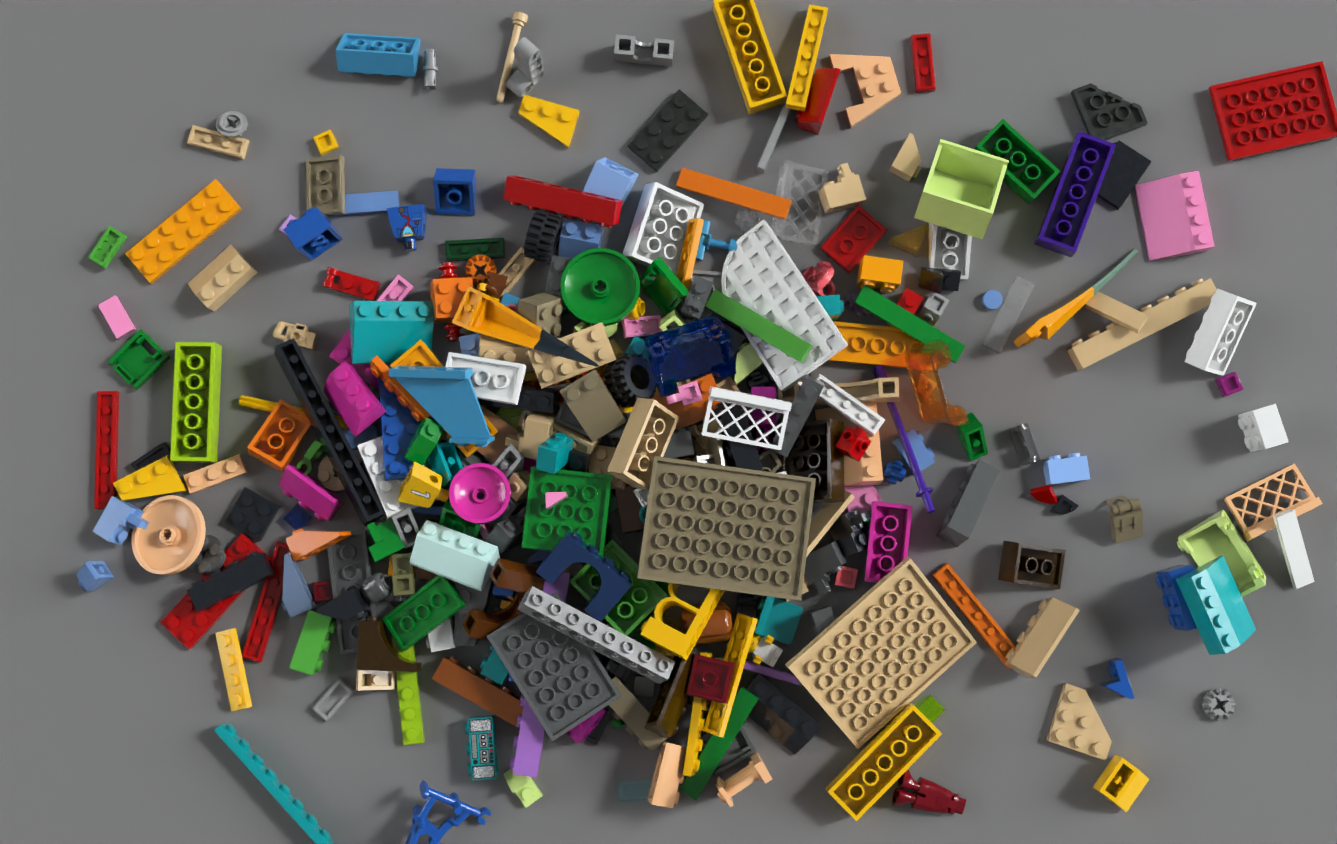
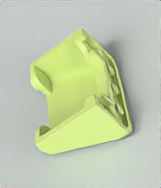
[1177,510,1266,597]

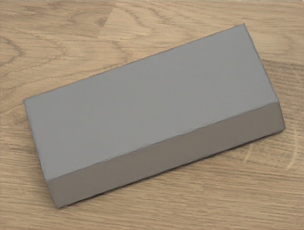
[312,678,355,722]

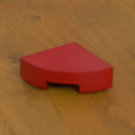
[1030,485,1057,504]

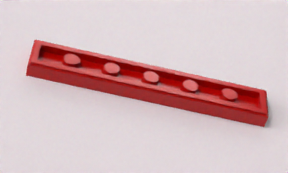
[94,391,119,509]
[242,541,290,662]

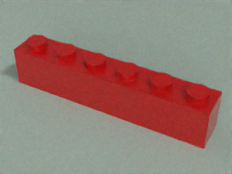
[503,175,623,228]

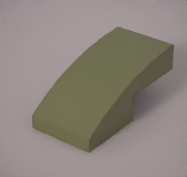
[392,552,415,596]

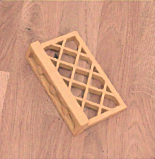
[1224,464,1323,542]

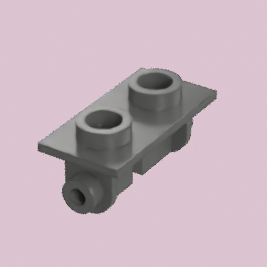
[1009,423,1040,466]

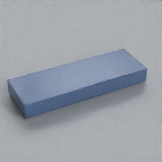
[342,191,400,215]

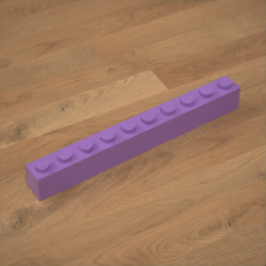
[509,572,570,778]

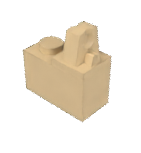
[818,163,866,214]
[505,413,555,460]

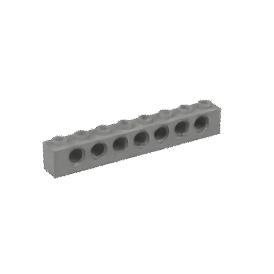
[517,586,675,684]

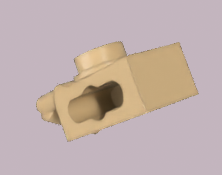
[273,321,318,350]

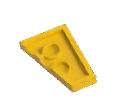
[518,95,580,148]
[113,456,186,501]

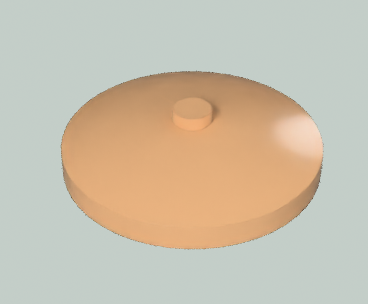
[132,495,206,575]

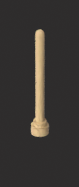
[496,11,528,103]

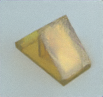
[888,224,929,256]

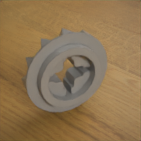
[216,111,248,139]
[1202,688,1236,721]

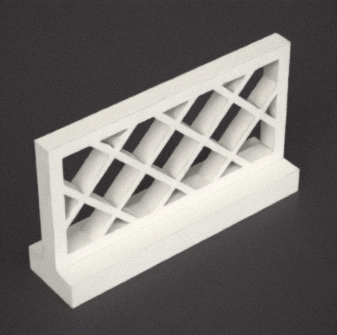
[701,386,792,450]

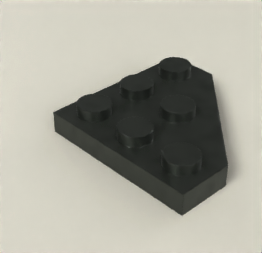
[1071,83,1148,140]

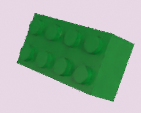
[974,119,1060,205]

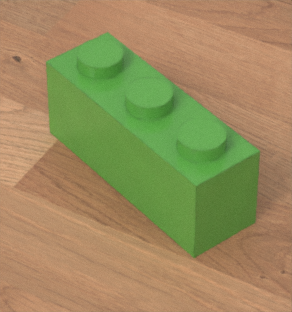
[289,609,337,675]

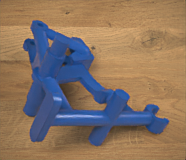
[406,780,491,844]

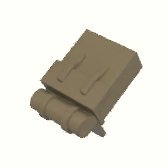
[1106,496,1144,543]

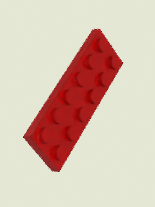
[160,533,272,649]

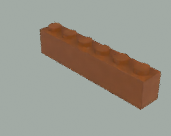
[432,655,523,729]

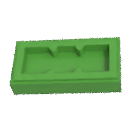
[88,225,128,269]

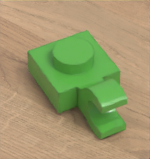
[297,440,325,475]

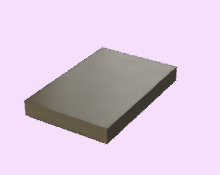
[306,155,345,216]

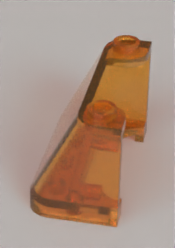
[905,340,969,426]

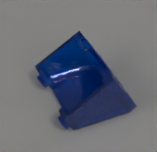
[644,317,736,397]

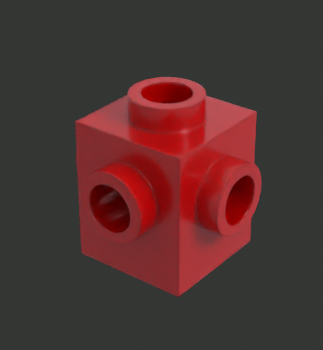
[835,426,872,462]

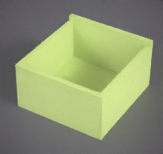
[914,139,1009,240]

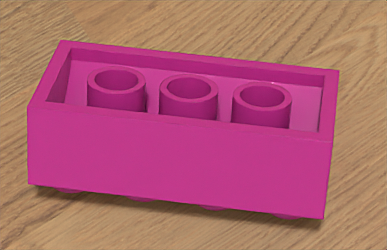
[864,501,913,583]

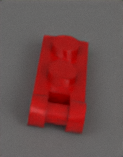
[322,267,381,301]

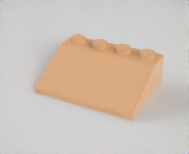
[815,402,883,486]

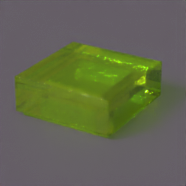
[917,695,945,723]

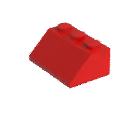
[795,68,841,135]

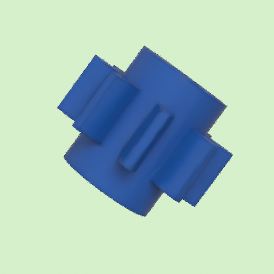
[883,459,907,484]

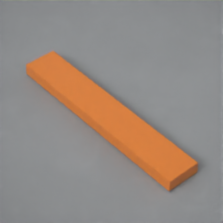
[676,167,792,220]
[931,563,1016,669]

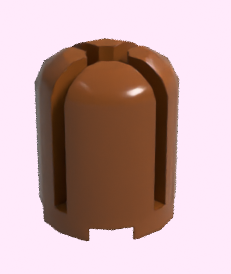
[681,601,733,645]

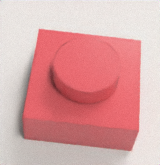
[834,566,858,589]

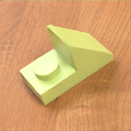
[503,769,543,808]

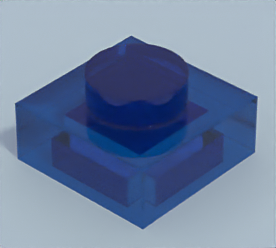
[283,504,313,530]

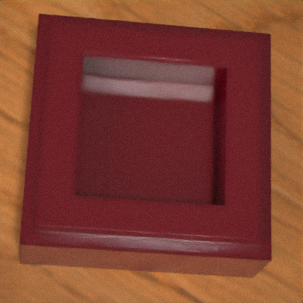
[312,580,333,602]

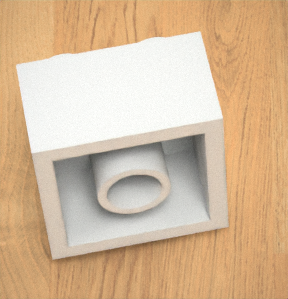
[1238,404,1289,452]

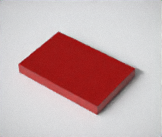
[820,205,887,274]

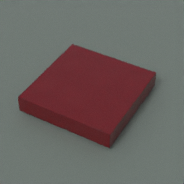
[686,654,735,704]

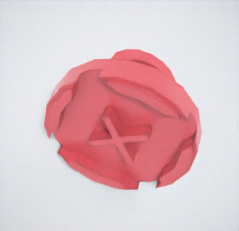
[802,261,835,296]

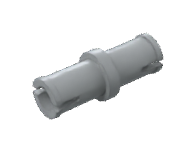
[423,49,438,90]

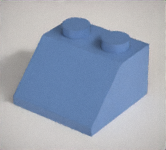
[558,218,603,259]

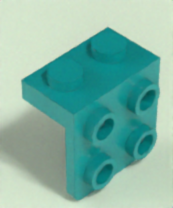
[754,596,803,644]

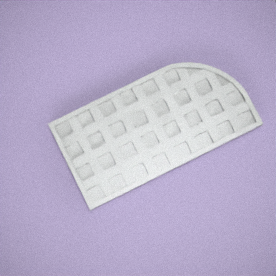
[721,219,848,392]

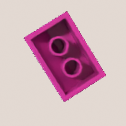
[323,361,387,437]
[279,465,345,521]

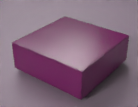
[1215,371,1244,397]

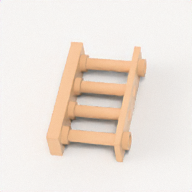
[715,752,772,807]

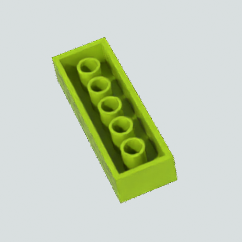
[170,342,222,463]

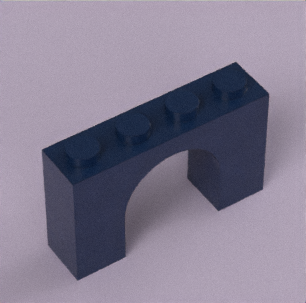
[536,530,632,622]

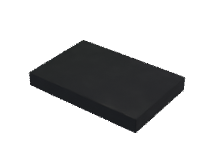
[1097,140,1152,210]

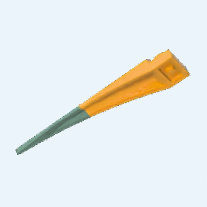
[1013,248,1139,347]

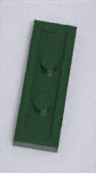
[445,238,505,261]

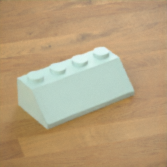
[410,520,500,591]

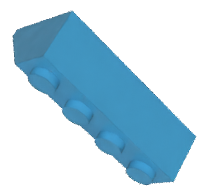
[336,33,420,78]

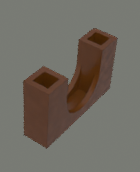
[462,558,545,641]

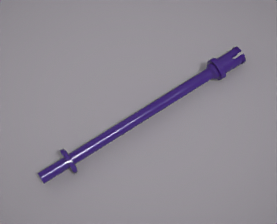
[872,365,935,513]

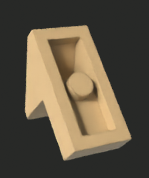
[356,670,395,691]

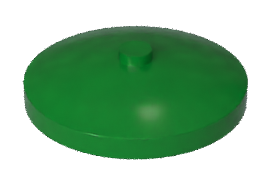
[561,248,640,326]

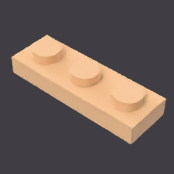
[183,454,248,494]

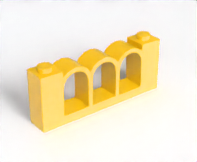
[641,583,724,661]

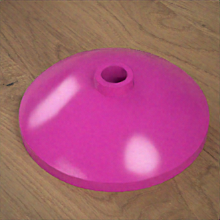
[449,463,511,524]

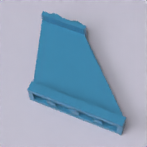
[389,366,495,447]

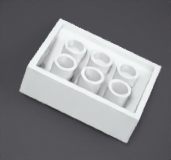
[622,182,704,275]

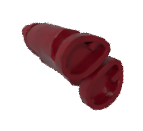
[892,770,966,815]

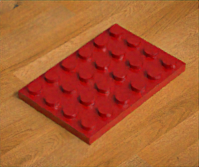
[1208,61,1337,162]

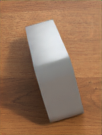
[506,37,544,99]

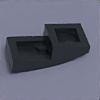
[736,593,758,618]

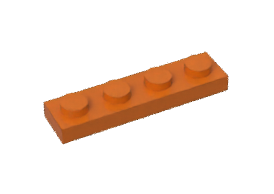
[370,355,431,422]

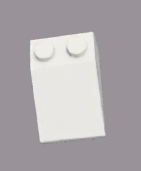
[928,223,972,279]

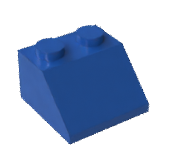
[433,168,476,215]

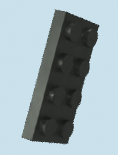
[628,89,708,172]

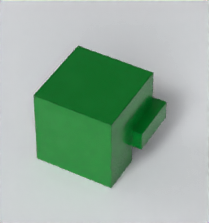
[367,519,405,563]

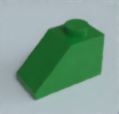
[954,412,988,462]
[403,418,444,466]

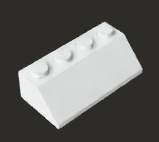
[1184,288,1257,376]

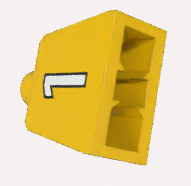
[398,462,449,508]

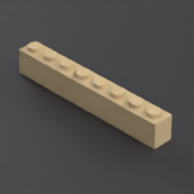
[1067,278,1217,371]

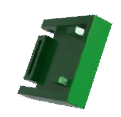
[639,257,689,315]
[108,329,171,390]

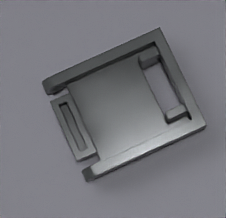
[700,726,757,776]

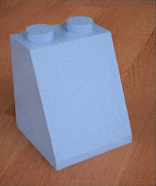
[583,157,639,207]

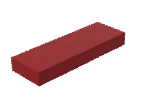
[910,34,936,93]

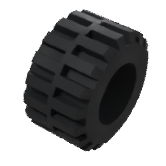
[524,210,563,264]
[604,353,657,408]

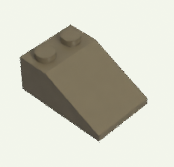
[560,370,627,442]

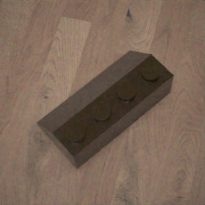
[644,652,694,738]

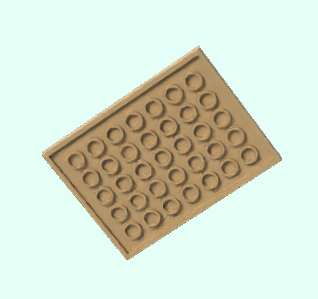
[785,556,977,749]

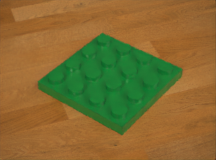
[522,467,612,556]

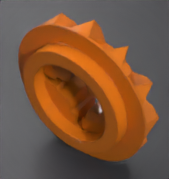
[465,255,497,285]

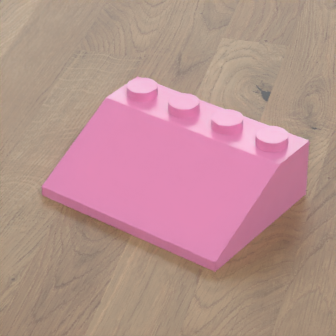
[1134,171,1215,261]

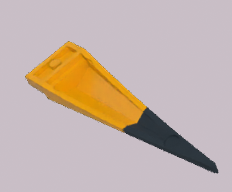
[452,286,599,367]

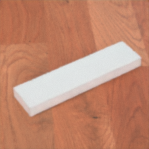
[816,374,885,437]
[1273,509,1314,589]

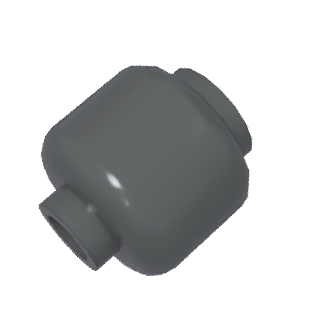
[362,573,393,603]

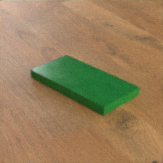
[382,575,466,652]

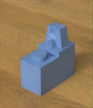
[92,496,149,545]

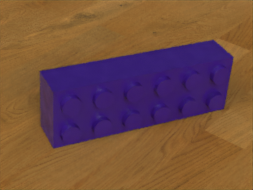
[1034,131,1116,257]

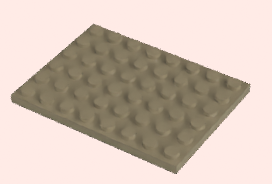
[637,456,816,601]

